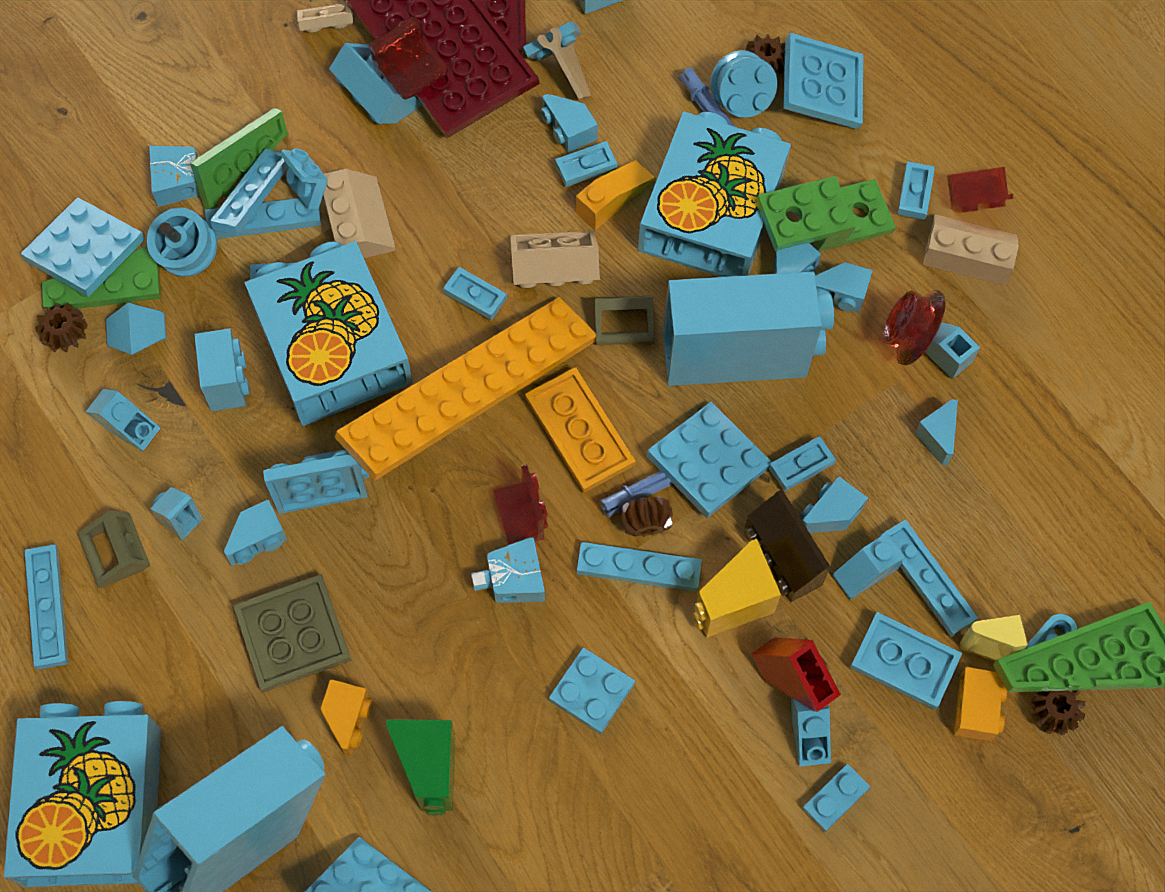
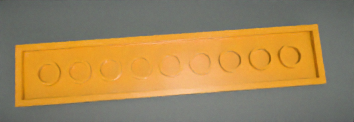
[335,297,596,481]

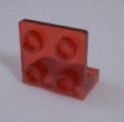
[493,464,548,545]

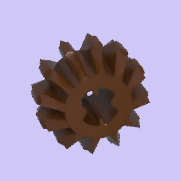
[745,34,785,78]
[35,302,87,353]
[621,496,673,537]
[1030,690,1086,735]

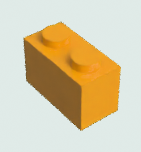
[954,667,1007,742]

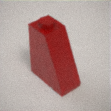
[751,638,841,712]

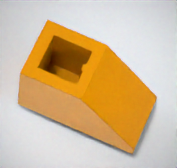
[321,679,372,756]

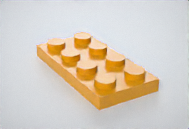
[525,367,636,493]

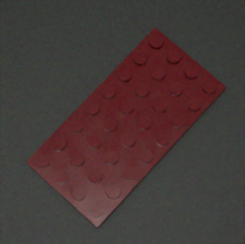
[344,0,539,138]

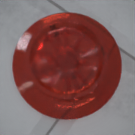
[883,290,946,366]

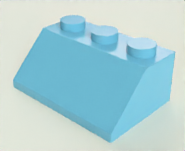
[329,43,422,124]

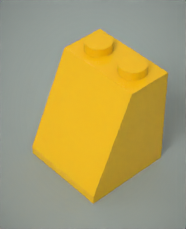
[692,539,781,638]

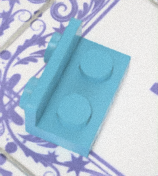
[280,149,328,210]

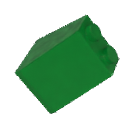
[386,720,455,816]

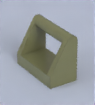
[594,296,654,345]
[78,510,150,588]

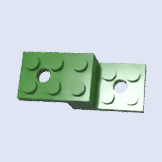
[755,176,896,252]

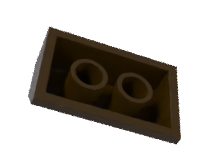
[744,489,831,602]

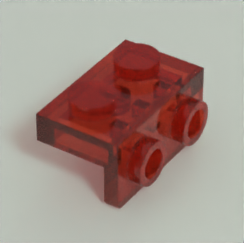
[947,167,1014,213]

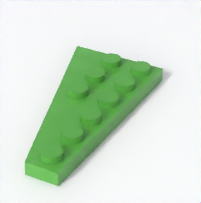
[993,602,1165,692]

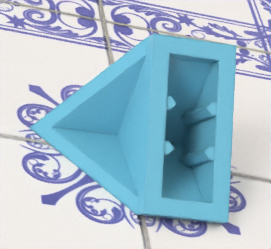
[106,303,167,355]

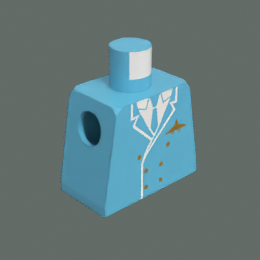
[149,146,200,206]
[471,537,545,603]

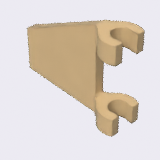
[538,27,591,100]

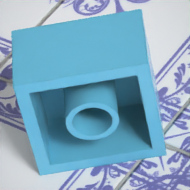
[194,328,250,412]

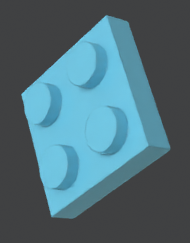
[549,647,635,735]

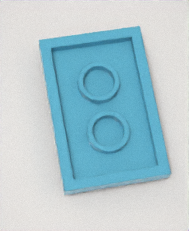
[850,612,962,710]

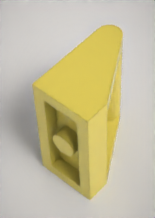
[959,615,1028,662]

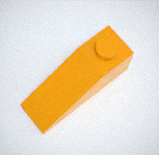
[576,160,655,230]

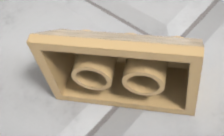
[323,169,396,258]
[922,214,1019,285]
[511,231,600,288]

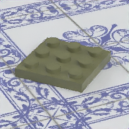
[233,574,352,693]

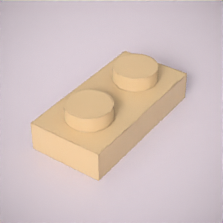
[297,3,353,32]

